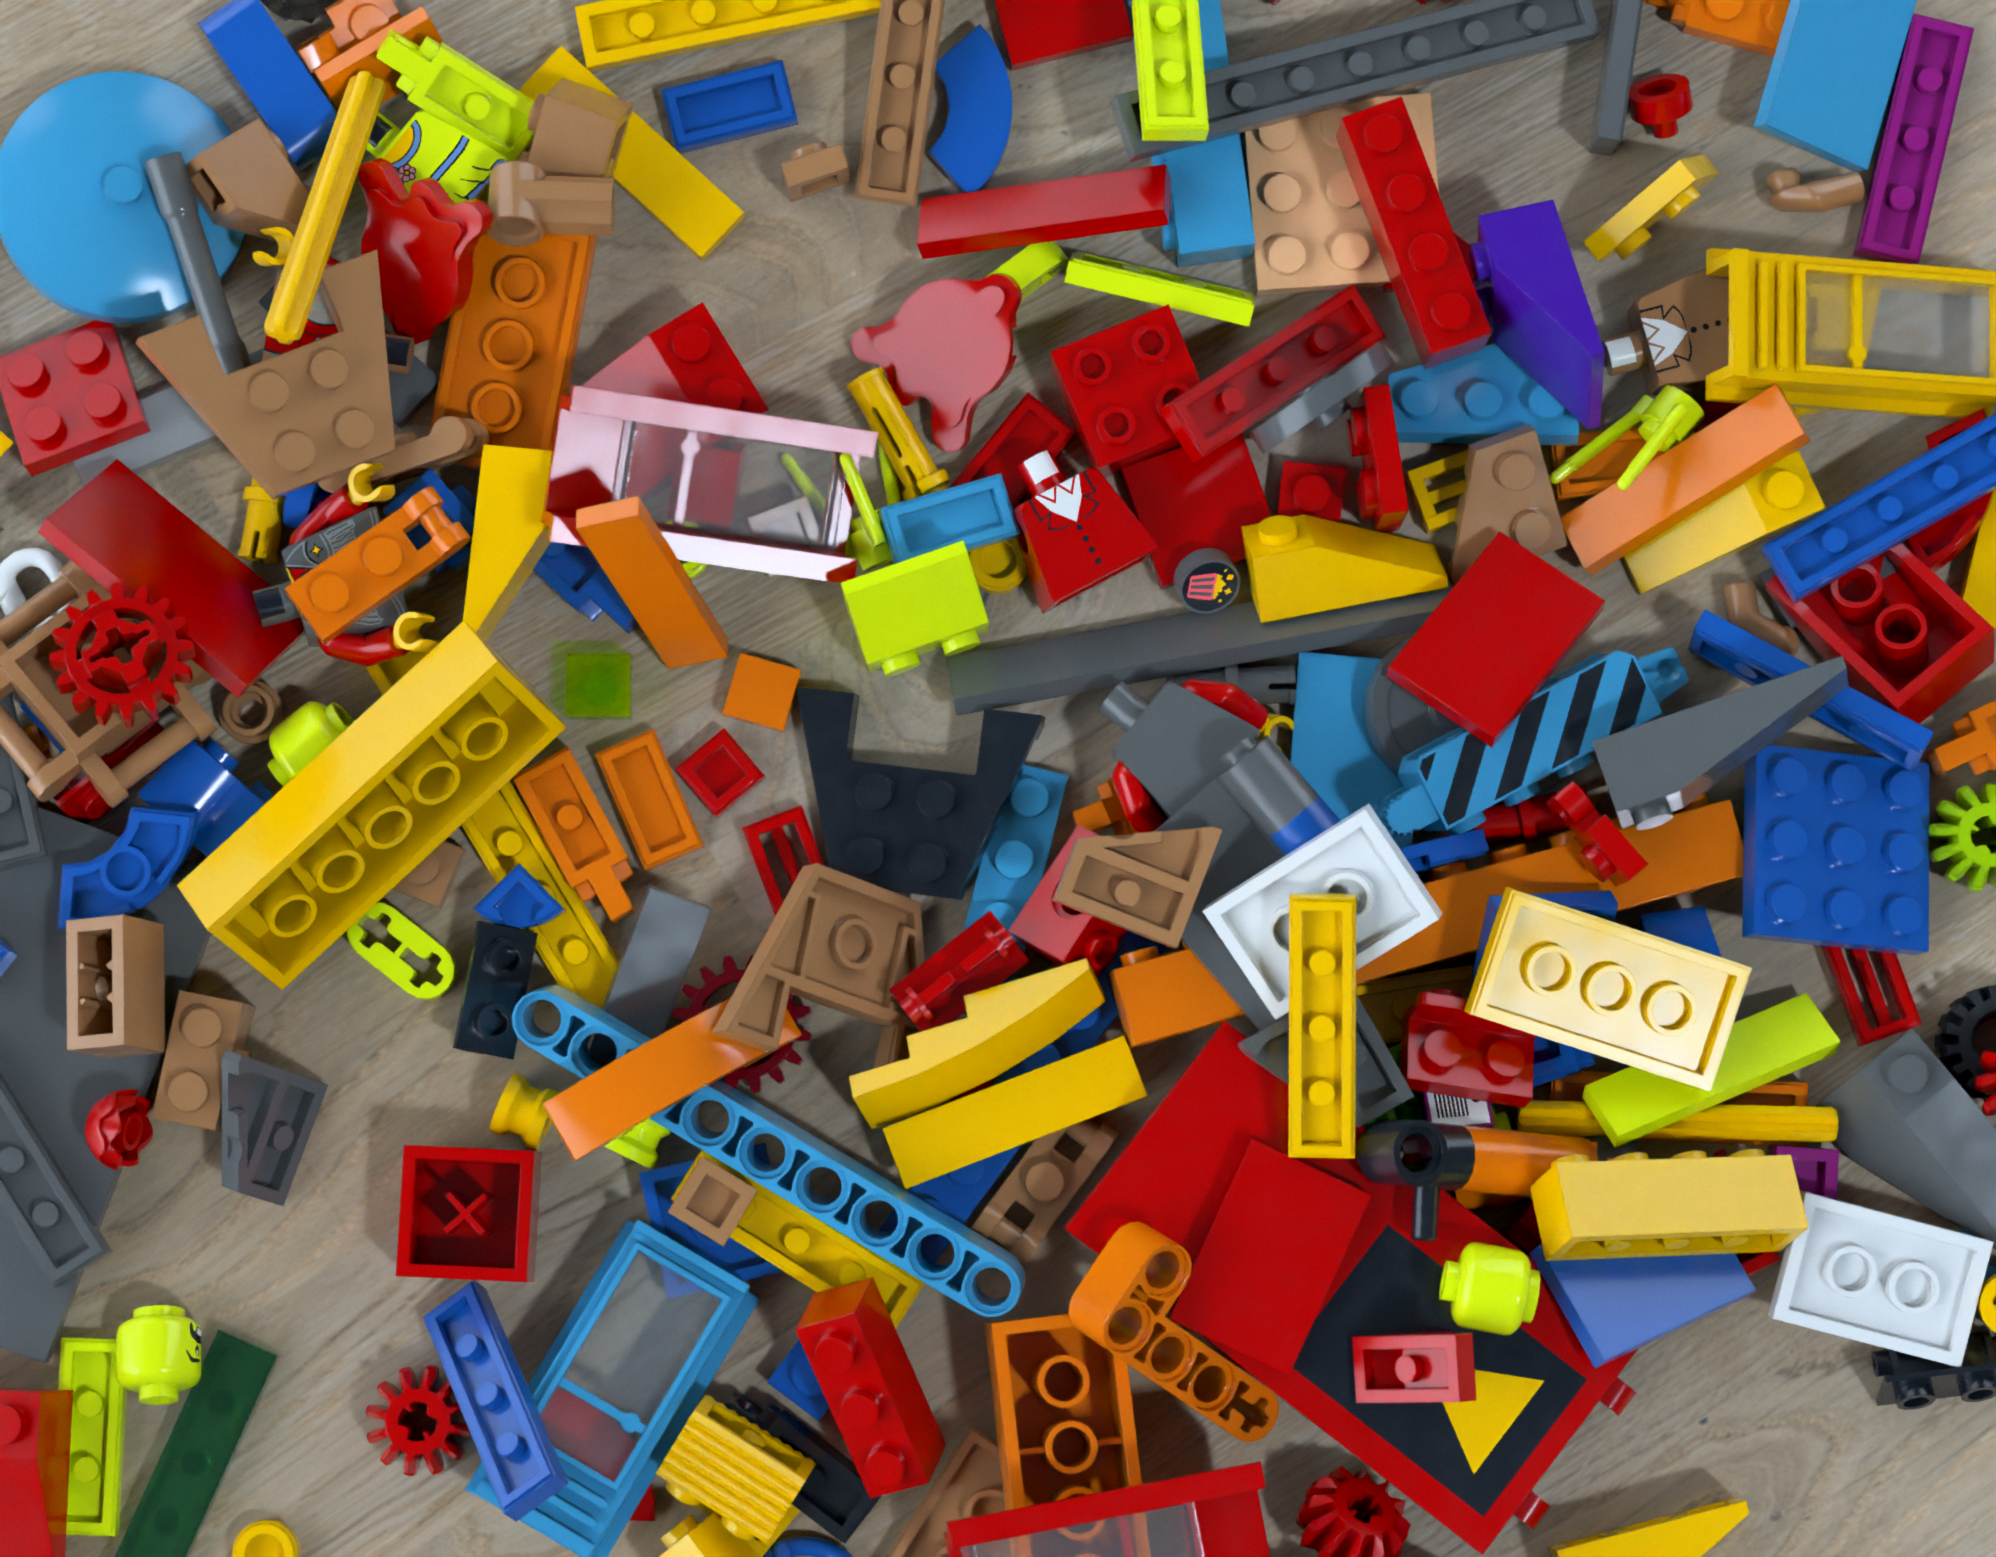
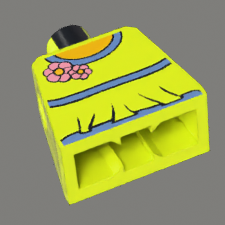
[366,110,509,206]

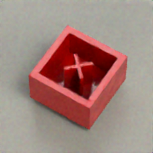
[1049,304,1201,478]
[396,1145,542,1282]

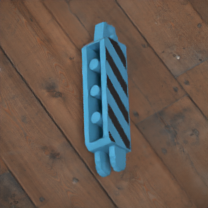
[1372,647,1689,836]

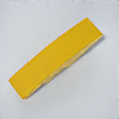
[849,958,1106,1129]

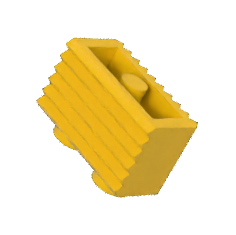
[655,1395,816,1544]

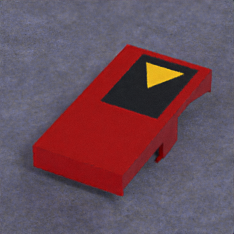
[1063,1021,1639,1555]

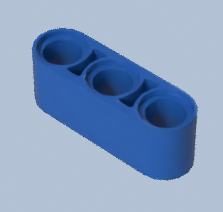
[198,0,337,171]

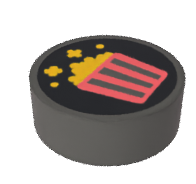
[1173,548,1241,614]

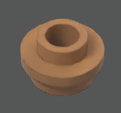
[219,681,284,745]

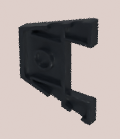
[798,687,1045,900]

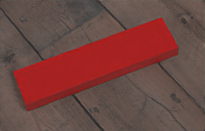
[917,164,1171,259]
[1159,284,1387,463]

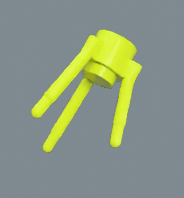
[1549,385,1705,490]
[780,441,901,572]

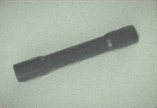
[144,151,252,375]

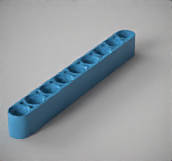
[512,985,1025,1317]

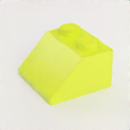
[841,540,989,677]

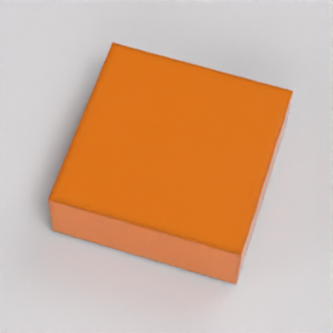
[722,653,802,733]

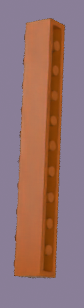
[1108,793,1743,1049]

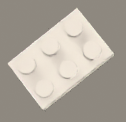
[1202,804,1442,1020]
[1768,1190,1994,1367]

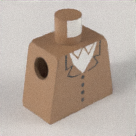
[1601,268,1729,396]

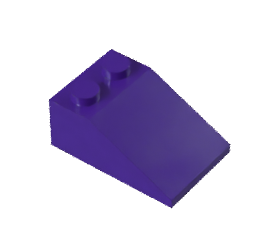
[1469,200,1605,429]

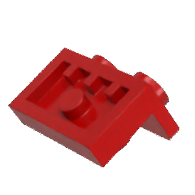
[1400,989,1536,1108]

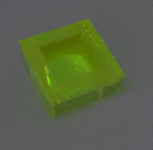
[566,653,633,720]

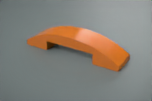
[542,997,802,1162]

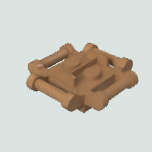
[0,560,217,808]

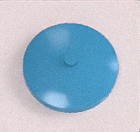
[0,71,246,324]

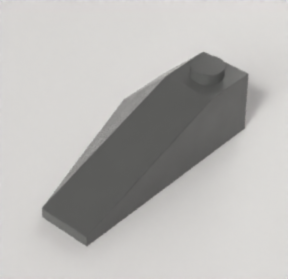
[1592,656,1849,830]
[1815,1028,1996,1250]

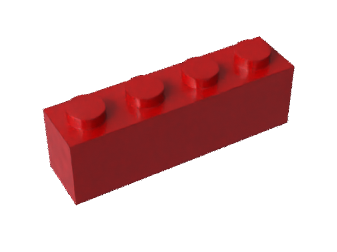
[1336,96,1492,370]

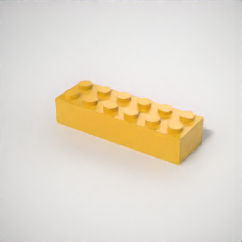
[177,621,567,990]

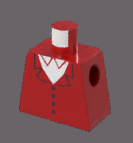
[1013,449,1158,614]

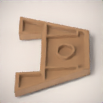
[135,250,395,500]
[712,863,925,1069]

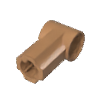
[487,161,615,247]

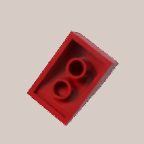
[569,302,770,502]
[1766,543,1994,724]
[0,1388,73,1557]

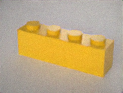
[1530,1149,1809,1261]

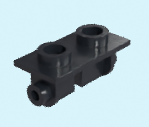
[453,921,538,1060]
[1871,1331,1996,1410]

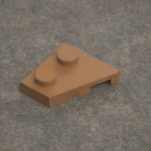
[1445,424,1568,586]
[1052,826,1222,949]

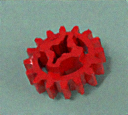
[49,583,196,728]

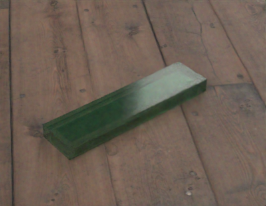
[115,1329,281,1557]

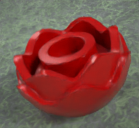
[85,1089,153,1171]

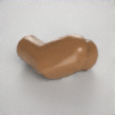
[1766,167,1865,212]
[1723,581,1799,657]

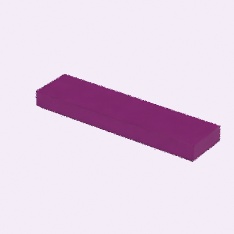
[1853,13,1974,264]

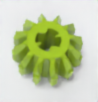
[1928,783,1996,892]

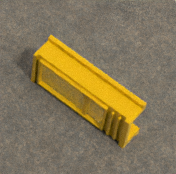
[1706,248,1996,419]

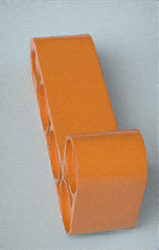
[1069,1222,1279,1443]

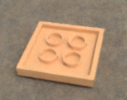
[1243,93,1439,296]

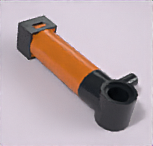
[1356,1119,1637,1242]

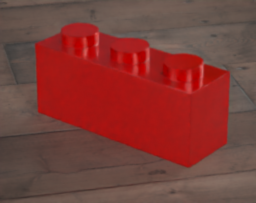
[795,1277,946,1498]

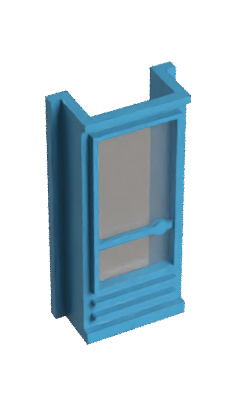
[465,1220,760,1557]

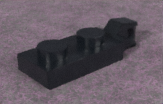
[725,1391,882,1543]

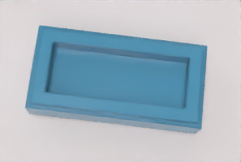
[878,473,1020,564]

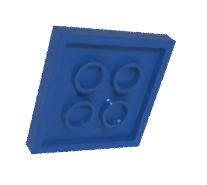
[1742,745,1929,955]

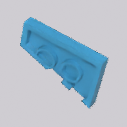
[1388,344,1579,445]

